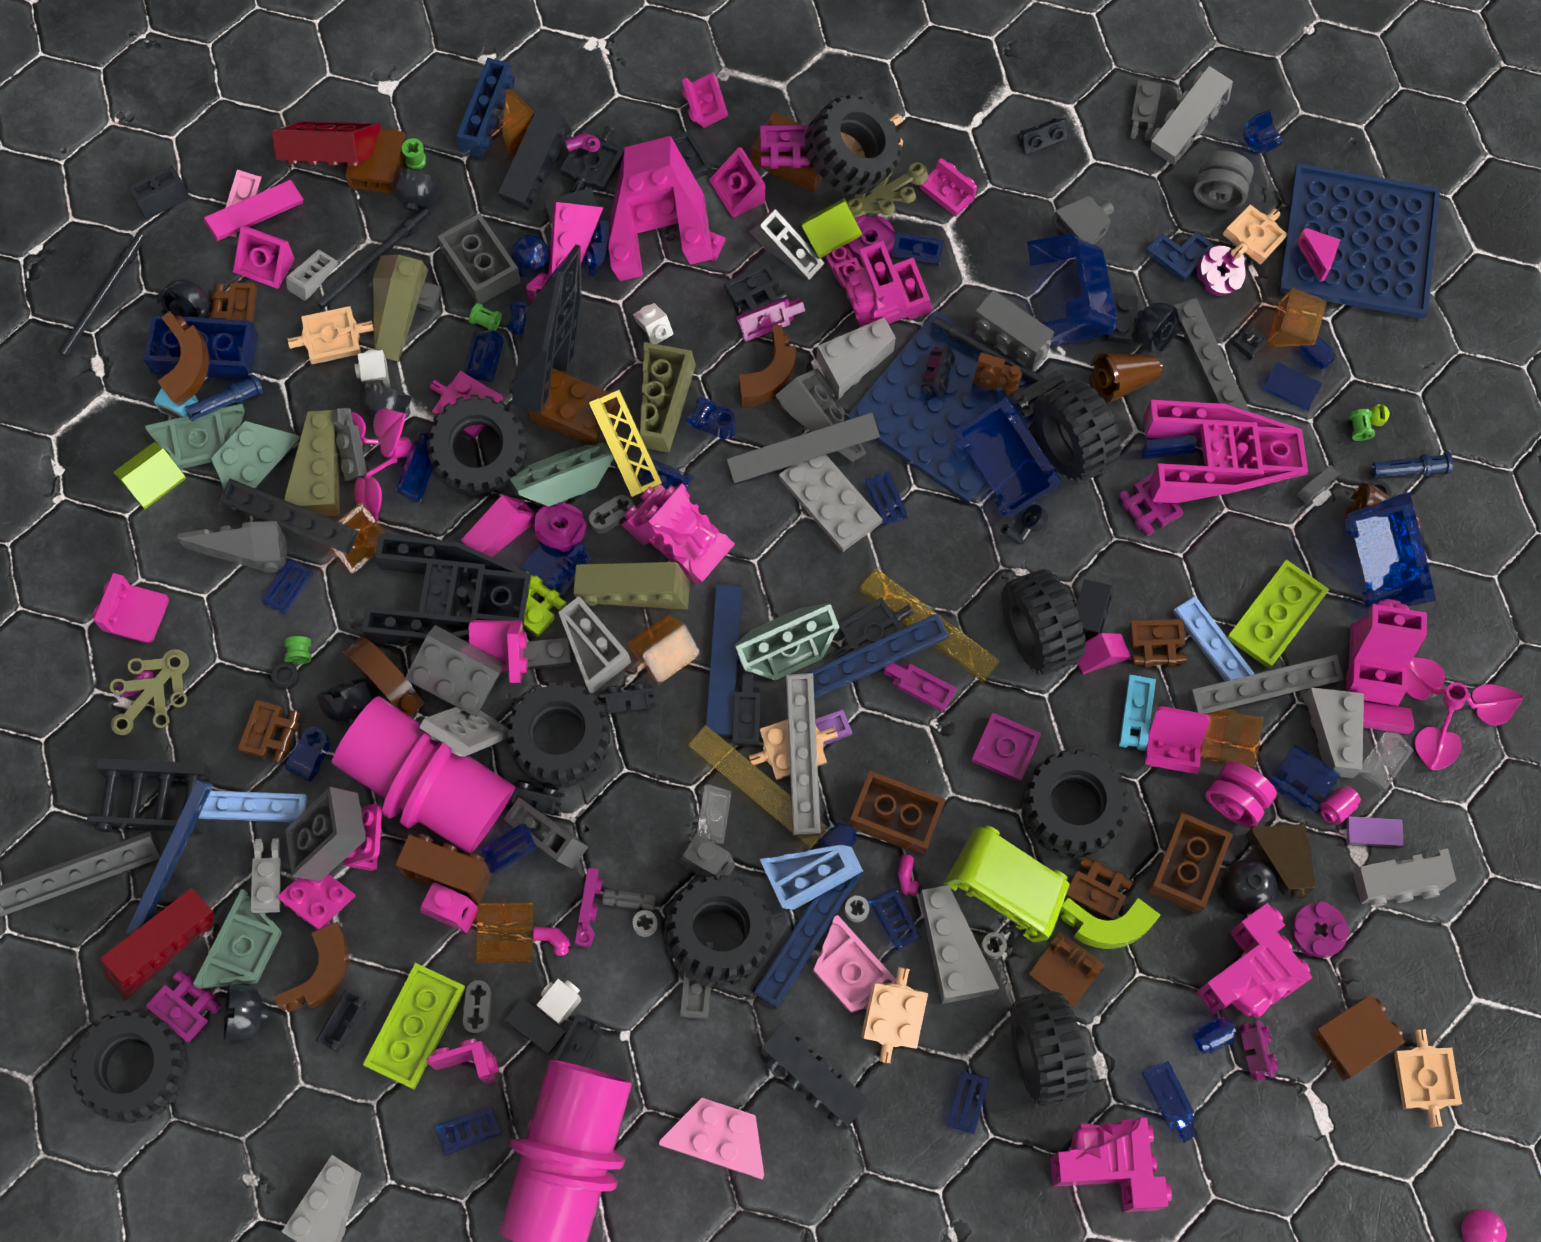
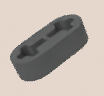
[1297,465,1341,505]
[589,495,634,534]
[463,980,492,1035]

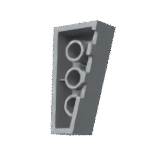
[1150,66,1233,165]
[919,885,999,1004]

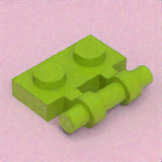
[523,572,566,637]

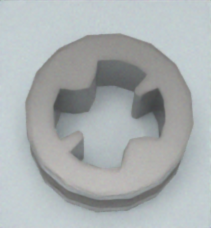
[844,896,869,922]
[633,910,658,937]
[981,932,1007,959]

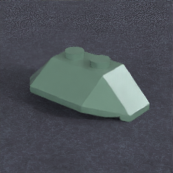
[510,442,614,506]
[734,603,839,680]

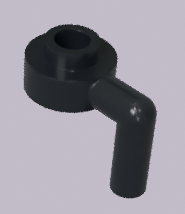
[1001,504,1048,545]

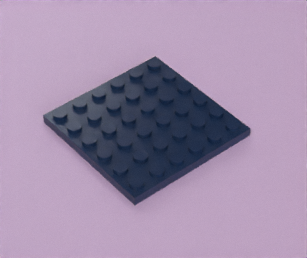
[1279,163,1441,319]
[847,310,1035,505]

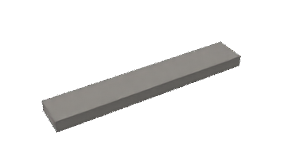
[786,673,821,836]

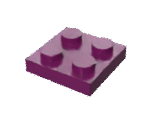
[971,713,1041,783]

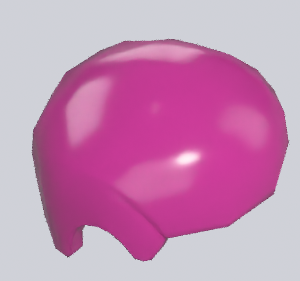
[1461,1209,1507,1242]

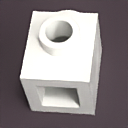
[355,350,390,388]
[537,979,581,1026]

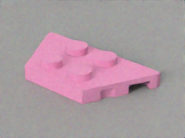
[813,915,896,1013]
[659,1098,764,1180]

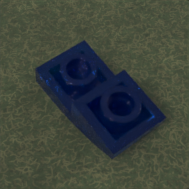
[584,220,609,276]

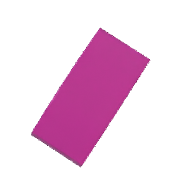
[824,244,861,289]

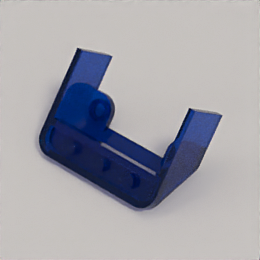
[1027,234,1117,345]

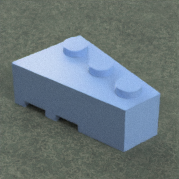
[760,845,863,909]

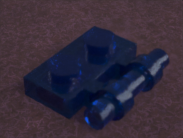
[1269,745,1341,812]

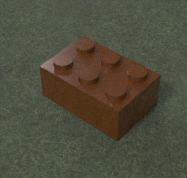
[751,112,823,194]
[528,368,620,445]
[849,770,946,856]
[1147,813,1233,914]
[396,834,492,905]

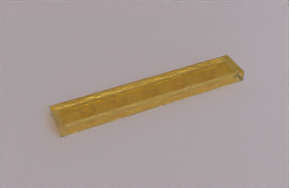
[860,568,1000,682]
[688,725,828,849]

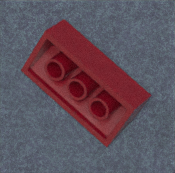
[272,121,381,166]

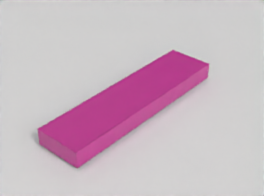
[204,180,303,241]

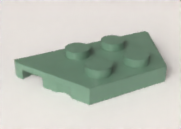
[145,404,245,469]
[211,421,300,511]
[193,889,282,989]

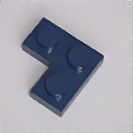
[1145,232,1215,282]

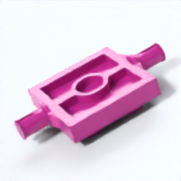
[430,371,503,439]

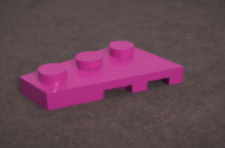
[548,202,603,277]

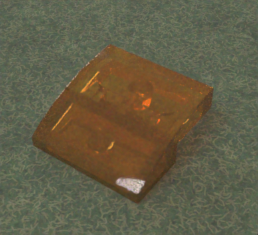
[1201,709,1264,770]
[476,903,534,963]

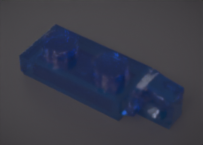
[395,431,433,503]
[1142,1061,1196,1143]

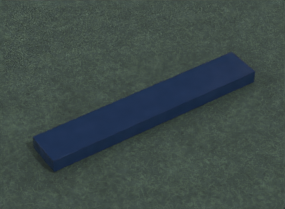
[706,584,742,737]
[805,613,949,700]
[126,780,213,935]
[754,869,864,1009]

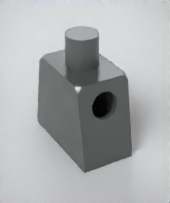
[1052,196,1114,256]
[678,834,735,880]

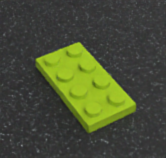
[1227,559,1330,669]
[363,963,466,1090]

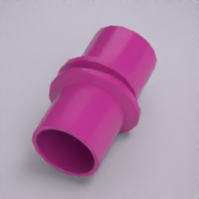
[332,696,515,854]
[499,1059,632,1242]

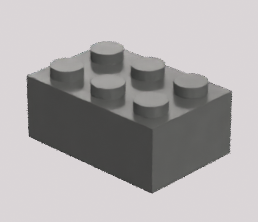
[437,213,521,304]
[971,290,1054,371]
[405,625,505,717]
[285,787,366,881]

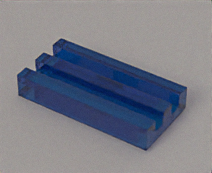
[1141,435,1197,459]
[865,471,908,526]
[261,558,313,615]
[481,824,536,874]
[947,1071,990,1135]

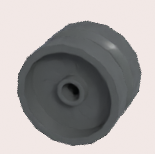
[1193,151,1254,210]

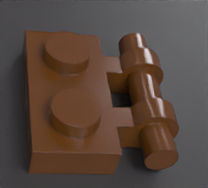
[208,283,257,333]
[972,353,1022,397]
[1129,619,1187,668]
[238,700,300,764]
[1066,856,1133,920]

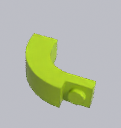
[1060,898,1160,949]

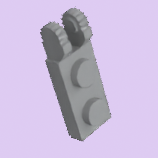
[251,838,281,913]

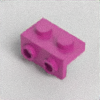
[682,72,728,128]
[920,158,977,217]

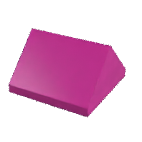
[709,147,765,217]
[233,225,295,288]

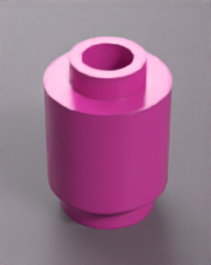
[1320,786,1361,825]

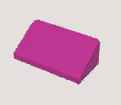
[1363,702,1414,734]

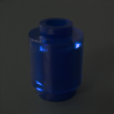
[1299,334,1337,371]
[817,823,857,849]
[1192,1016,1237,1054]

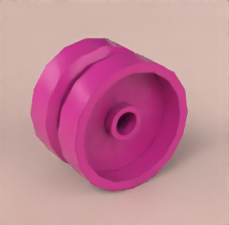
[1205,761,1277,828]

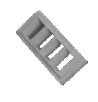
[286,249,338,301]

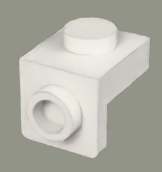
[633,303,673,344]

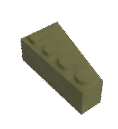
[640,342,696,453]
[284,410,340,517]
[573,562,690,610]

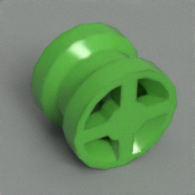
[284,636,311,665]

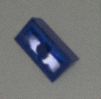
[892,231,944,265]
[464,330,504,382]
[1263,362,1322,411]
[637,458,694,491]

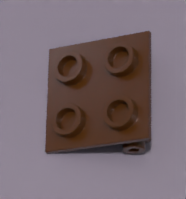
[1028,931,1105,1008]

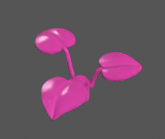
[351,408,412,522]
[1406,657,1523,770]

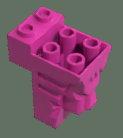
[845,241,933,328]
[621,484,735,584]
[1346,599,1427,706]
[1196,903,1313,1018]
[1050,1118,1172,1212]

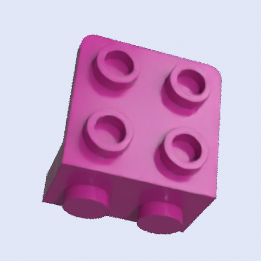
[93,573,169,643]
[469,620,528,683]
[1145,706,1210,774]
[343,803,382,871]
[426,1039,499,1085]

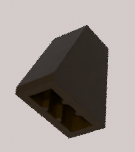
[1246,824,1316,898]

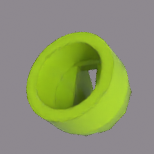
[1370,404,1390,426]

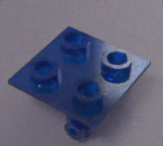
[521,542,594,596]

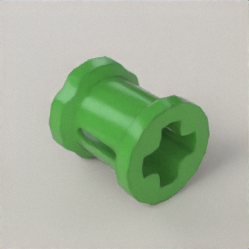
[402,138,426,170]
[469,303,502,333]
[1349,409,1375,441]

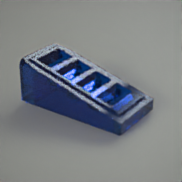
[869,888,921,950]
[436,1107,501,1156]

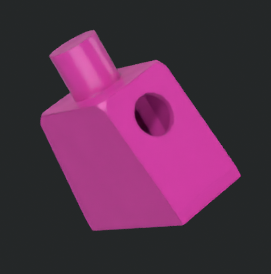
[420,882,479,934]

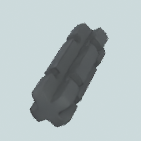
[602,889,656,911]

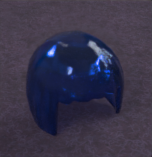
[1243,110,1283,153]
[511,235,550,277]

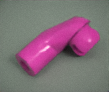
[898,854,919,896]
[534,927,570,956]

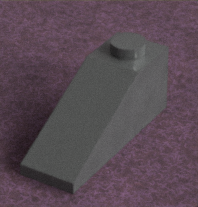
[749,209,824,280]
[504,797,588,869]

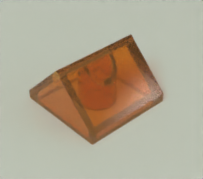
[502,89,534,158]
[1267,288,1326,347]
[326,502,386,574]
[628,614,701,684]

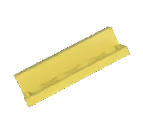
[589,390,662,497]

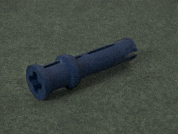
[184,374,263,422]
[1371,452,1453,478]

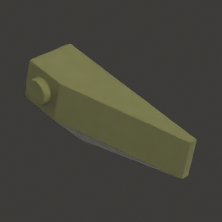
[373,254,428,363]

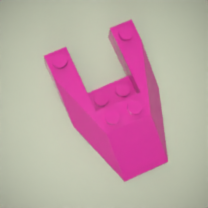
[609,136,714,281]
[1143,400,1308,503]

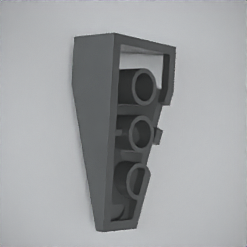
[776,368,867,462]
[177,521,287,573]

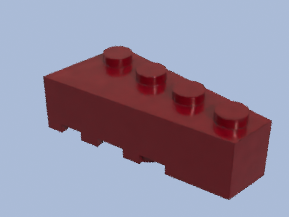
[100,888,214,1001]

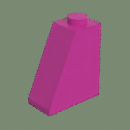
[461,495,536,557]

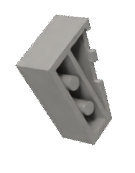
[816,317,896,400]
[558,596,631,693]
[1303,688,1364,778]
[1353,848,1456,907]
[282,1155,361,1242]

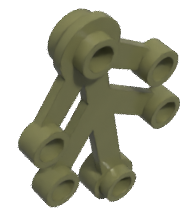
[847,162,928,219]
[110,649,189,736]

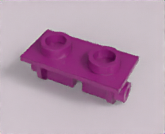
[1240,1020,1278,1081]

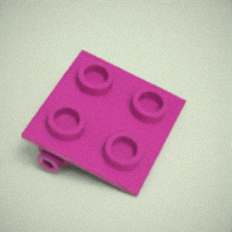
[277,874,356,930]

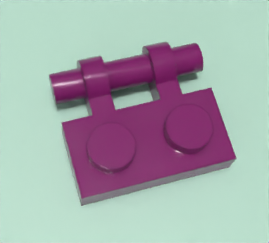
[760,125,810,169]
[1118,474,1184,537]
[146,971,221,1043]

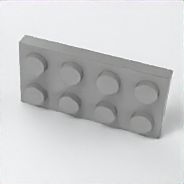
[779,455,883,552]
[420,707,508,756]

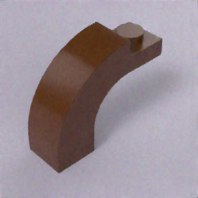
[157,311,209,407]
[739,324,796,408]
[342,636,425,716]
[274,922,349,1012]

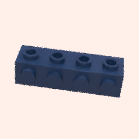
[456,57,515,158]

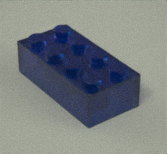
[143,314,258,380]

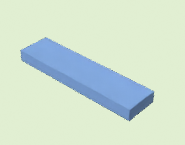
[1173,596,1254,681]
[198,791,307,822]

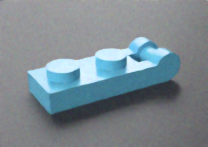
[1118,675,1156,751]

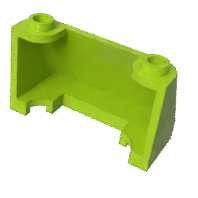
[943,825,1070,943]

